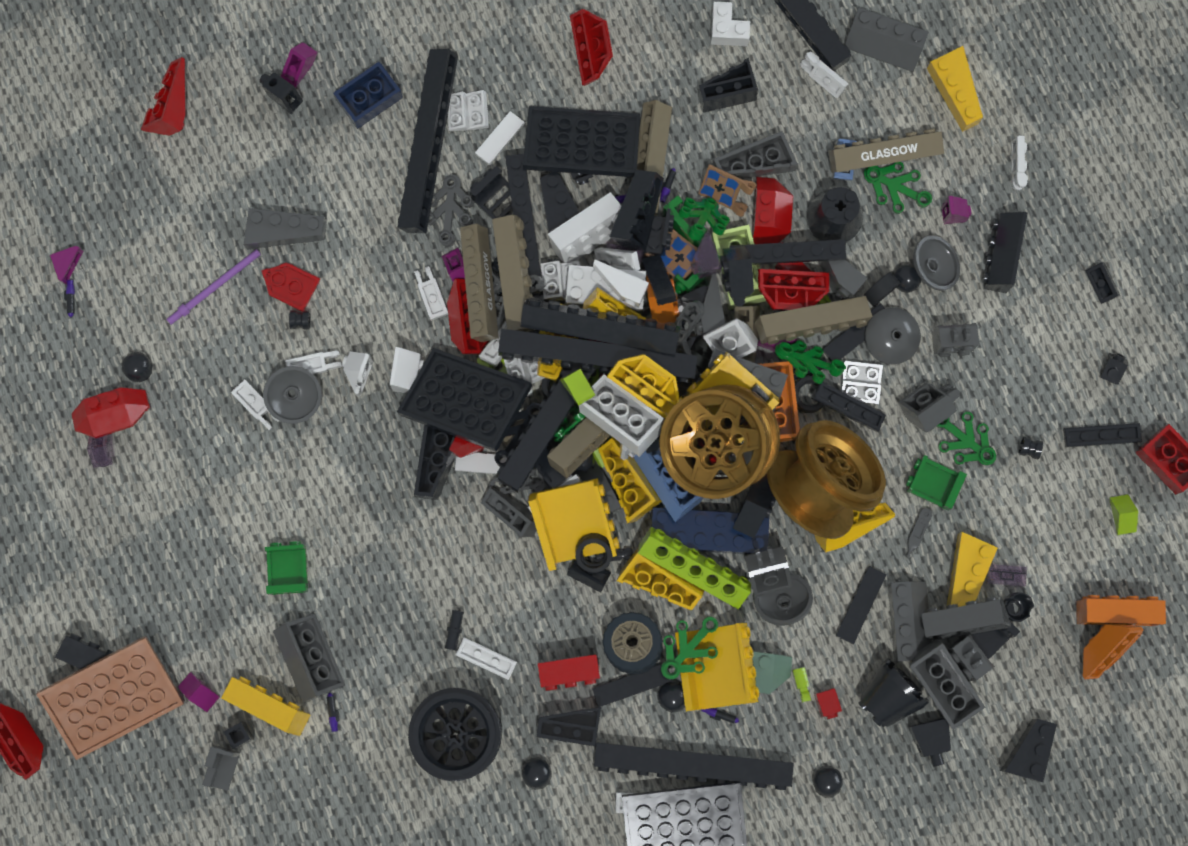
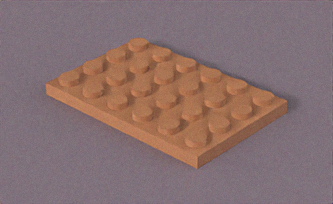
[36,636,184,760]

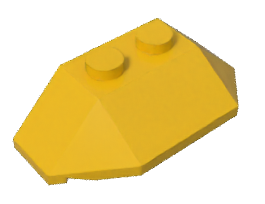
[606,354,680,418]

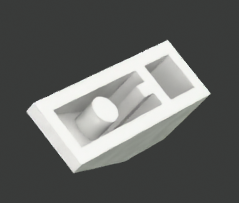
[593,260,649,308]

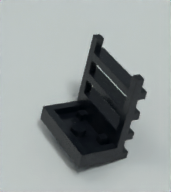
[470,166,512,219]

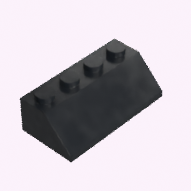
[982,212,1028,293]

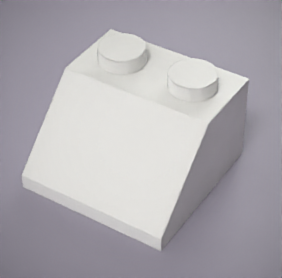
[703,318,758,358]
[390,347,424,393]

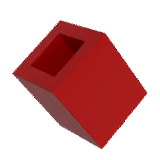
[814,688,842,720]

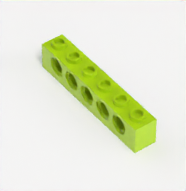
[638,527,751,609]

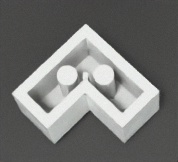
[711,2,750,46]

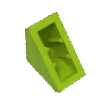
[560,369,595,406]
[1109,494,1138,535]

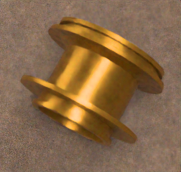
[767,420,886,539]

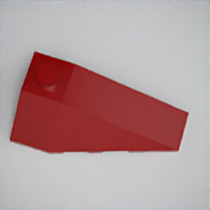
[141,57,185,136]

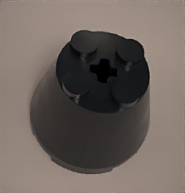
[806,187,863,243]
[859,658,929,727]

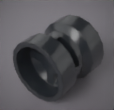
[289,310,311,330]
[1018,437,1043,460]

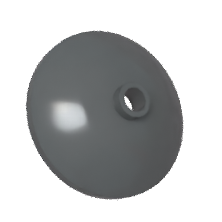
[913,236,960,291]
[865,308,921,365]
[263,366,322,424]
[754,574,813,626]

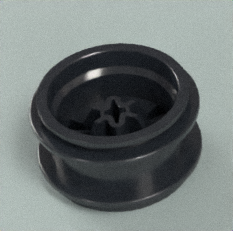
[408,688,502,781]

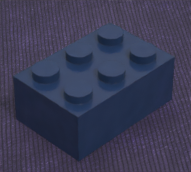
[333,62,403,129]

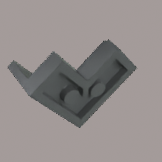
[202,746,240,791]

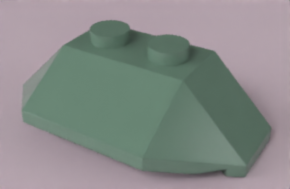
[752,652,793,694]

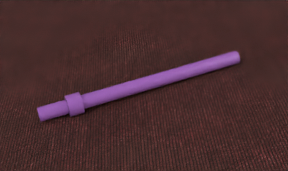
[166,249,261,325]

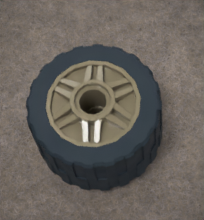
[602,612,663,675]

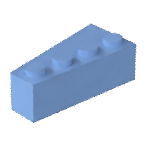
[634,451,703,522]

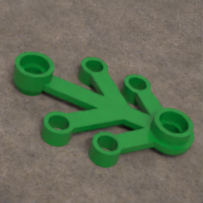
[864,162,932,214]
[679,198,730,241]
[775,340,846,384]
[554,404,585,444]
[936,412,996,466]
[661,617,718,679]

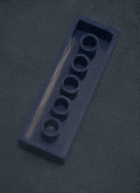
[651,508,770,555]

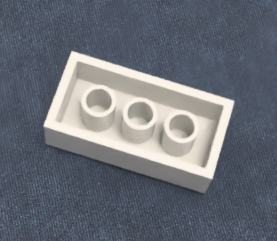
[548,192,621,263]
[566,265,646,314]
[579,374,664,457]

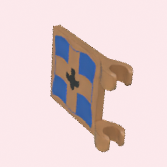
[698,164,756,217]
[645,229,706,280]

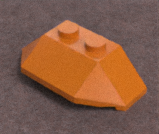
[1083,623,1144,679]

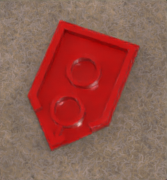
[261,262,321,312]

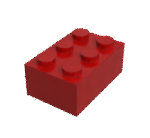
[1135,424,1188,495]
[537,654,600,691]

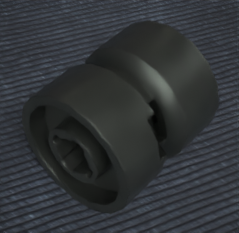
[691,338,713,372]

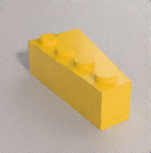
[927,46,983,132]
[617,547,704,611]

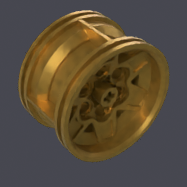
[660,384,780,499]

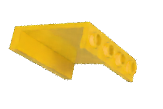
[679,352,779,456]
[528,478,620,571]
[675,623,759,712]

